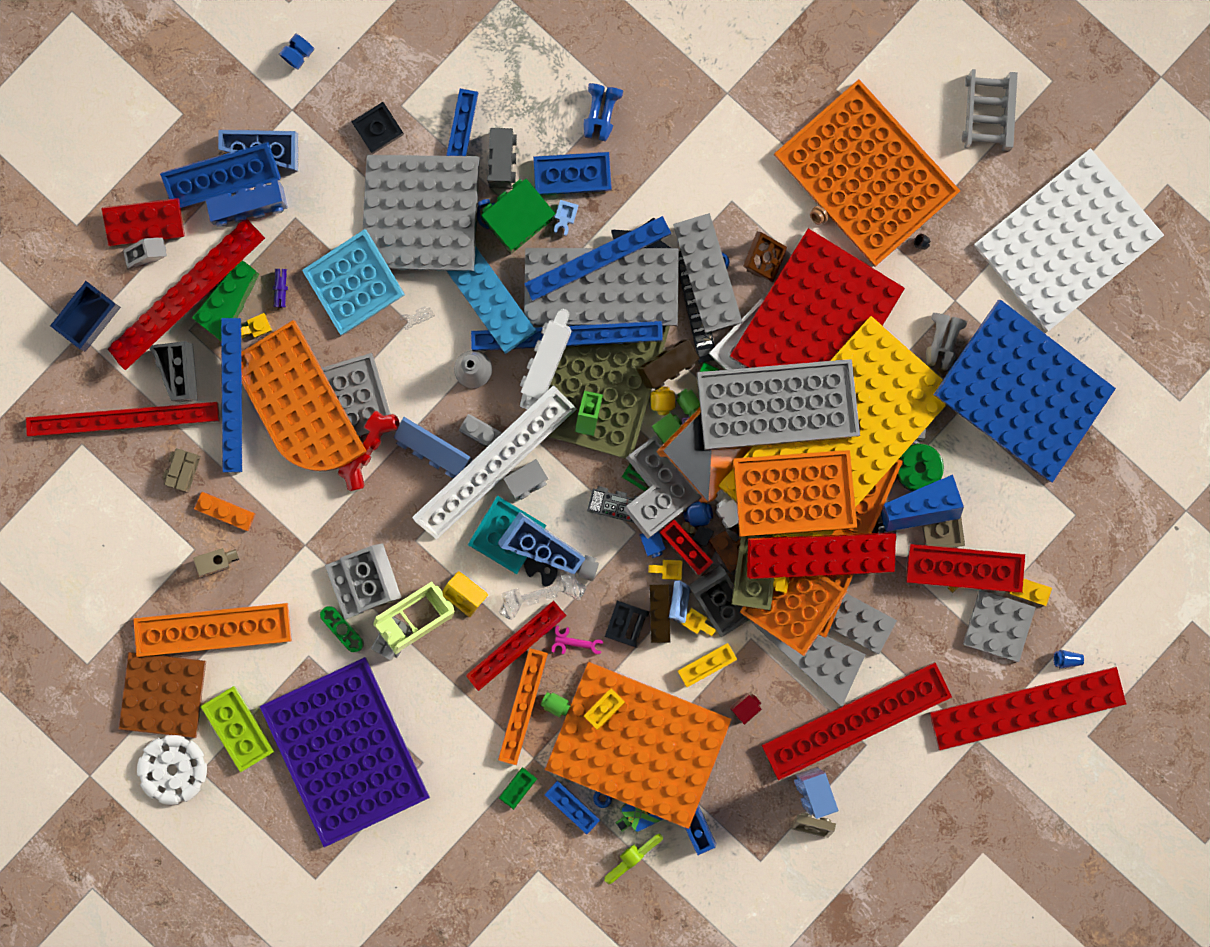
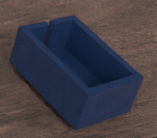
[50,281,121,352]

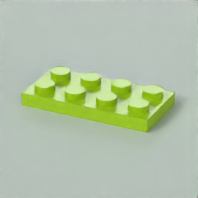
[200,686,275,773]

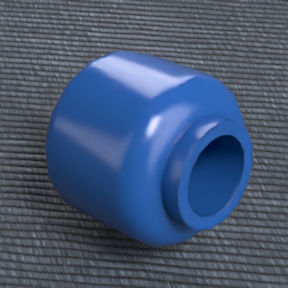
[684,501,713,527]

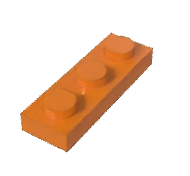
[194,492,255,531]

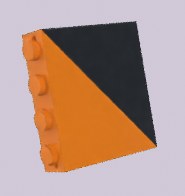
[656,408,753,503]

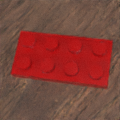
[101,198,185,246]

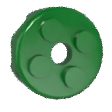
[896,444,944,491]

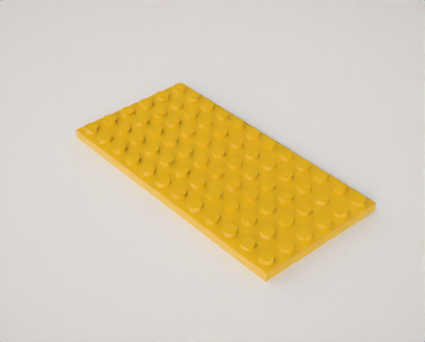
[718,316,946,537]

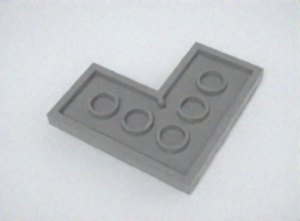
[624,435,701,539]

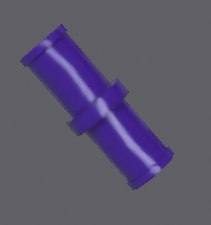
[273,269,288,308]

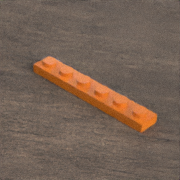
[498,648,548,765]

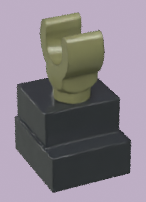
[682,521,714,548]

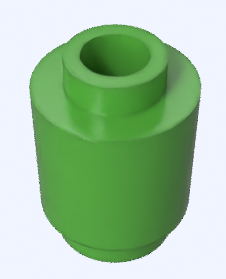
[676,389,700,417]
[541,692,570,718]

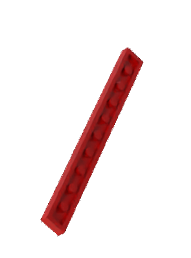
[26,402,220,437]

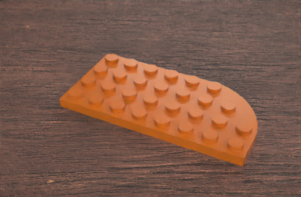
[241,320,367,471]

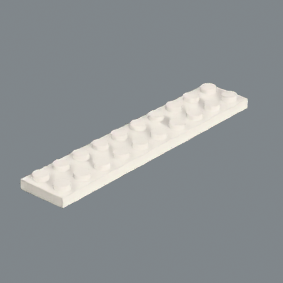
[412,385,576,540]

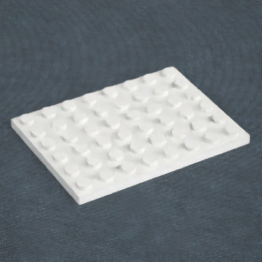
[974,148,1164,332]

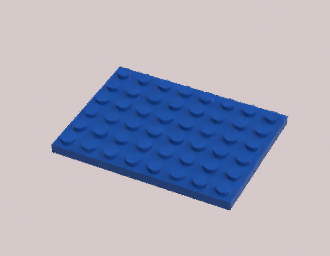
[933,300,1116,483]

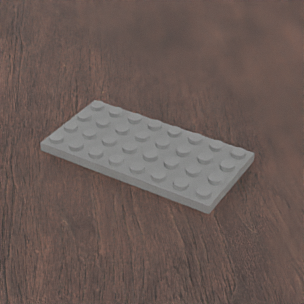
[524,248,679,326]
[697,359,860,450]

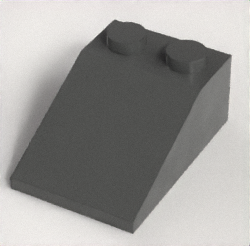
[689,565,750,637]

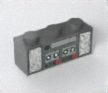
[587,486,639,523]

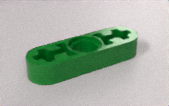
[320,606,364,652]

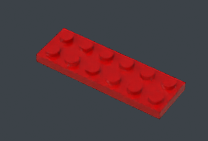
[906,544,1026,593]

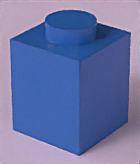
[639,530,666,558]

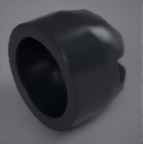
[914,233,931,250]

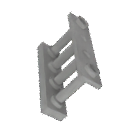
[962,69,1018,151]

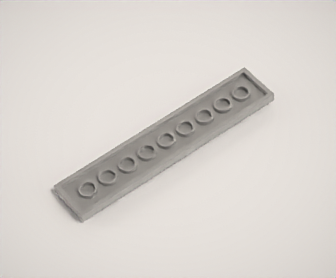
[711,529,897,654]

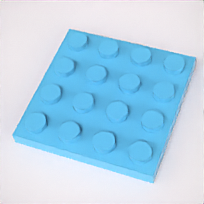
[302,229,405,335]

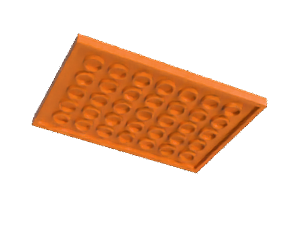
[774,79,960,267]
[545,662,732,829]

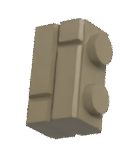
[163,448,201,492]

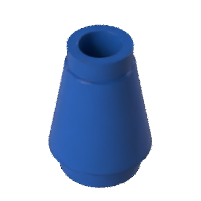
[1054,650,1084,669]

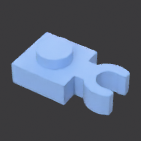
[554,200,579,236]

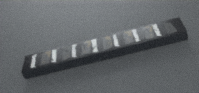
[678,251,715,364]

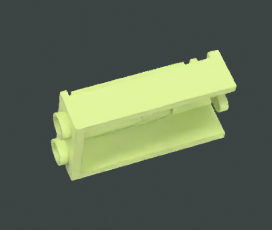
[373,582,455,654]

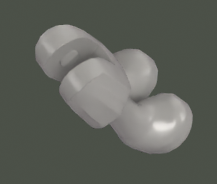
[926,313,968,371]

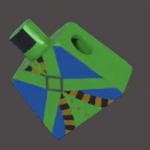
[615,803,663,832]

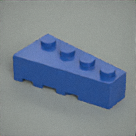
[206,179,288,227]
[881,474,964,532]

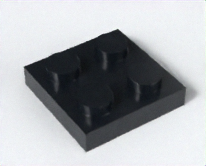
[351,102,404,155]

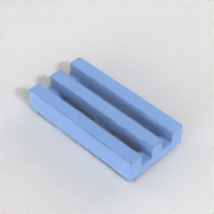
[669,581,690,623]

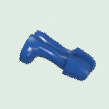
[584,83,624,142]

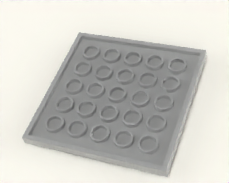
[363,155,480,271]

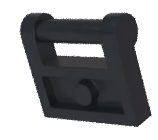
[605,600,649,648]

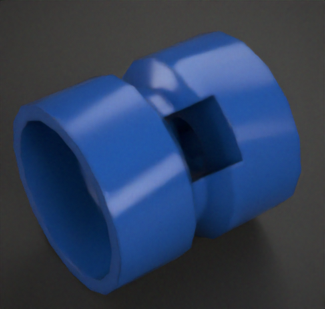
[279,33,315,70]

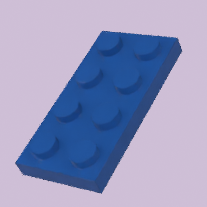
[533,152,612,195]

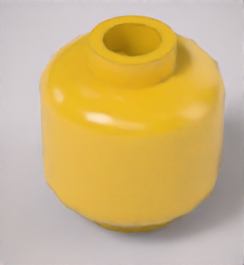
[650,386,676,415]

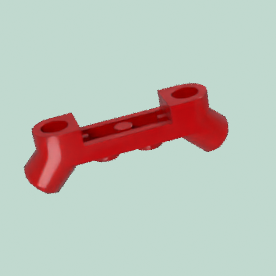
[337,411,400,491]

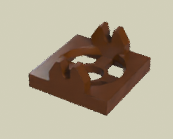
[743,231,787,282]

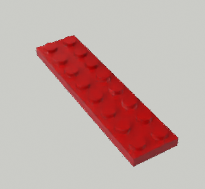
[747,532,896,579]

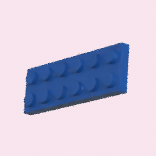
[160,142,281,208]

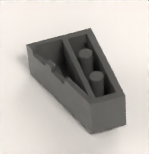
[487,128,517,189]
[149,341,198,402]

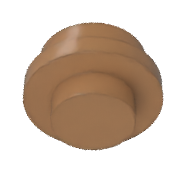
[810,206,828,225]

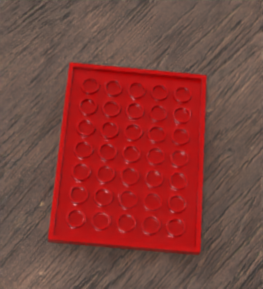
[729,228,905,368]

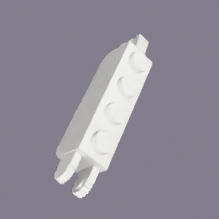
[520,309,572,410]

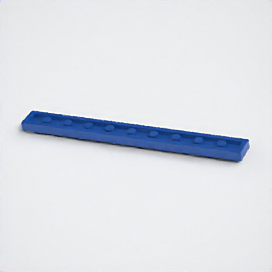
[471,321,663,351]

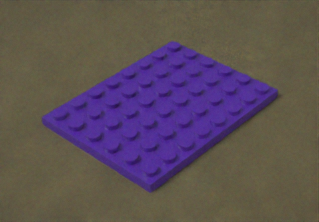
[260,657,430,848]

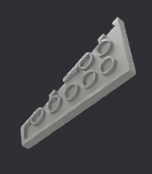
[752,622,866,707]

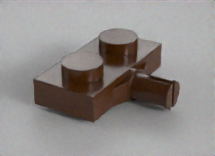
[709,530,741,573]

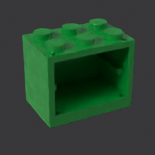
[482,178,556,254]

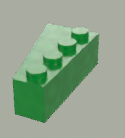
[192,260,259,341]

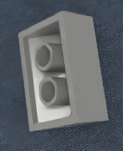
[340,543,402,612]

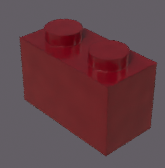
[730,693,762,725]

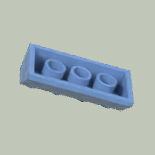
[394,417,472,479]

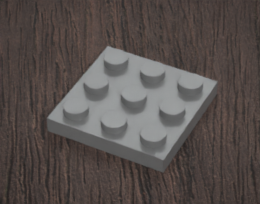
[963,590,1036,662]

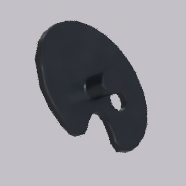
[524,557,558,587]

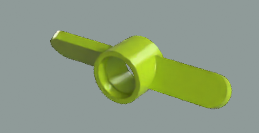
[604,834,663,884]

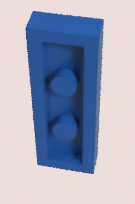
[544,780,600,834]

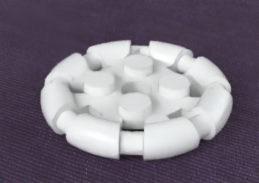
[137,735,207,805]

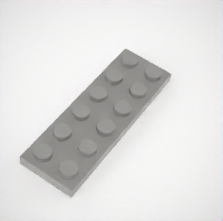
[673,213,742,333]

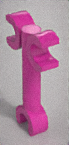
[551,626,603,654]

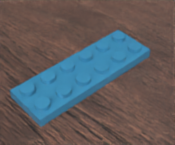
[447,246,537,354]

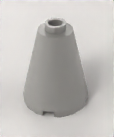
[454,350,492,388]

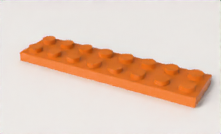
[133,603,292,657]

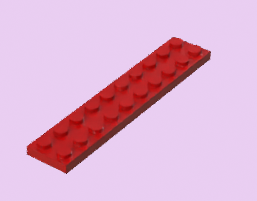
[108,218,265,370]
[761,662,952,781]
[929,667,1126,750]

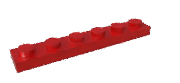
[466,600,567,691]

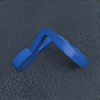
[477,199,495,229]

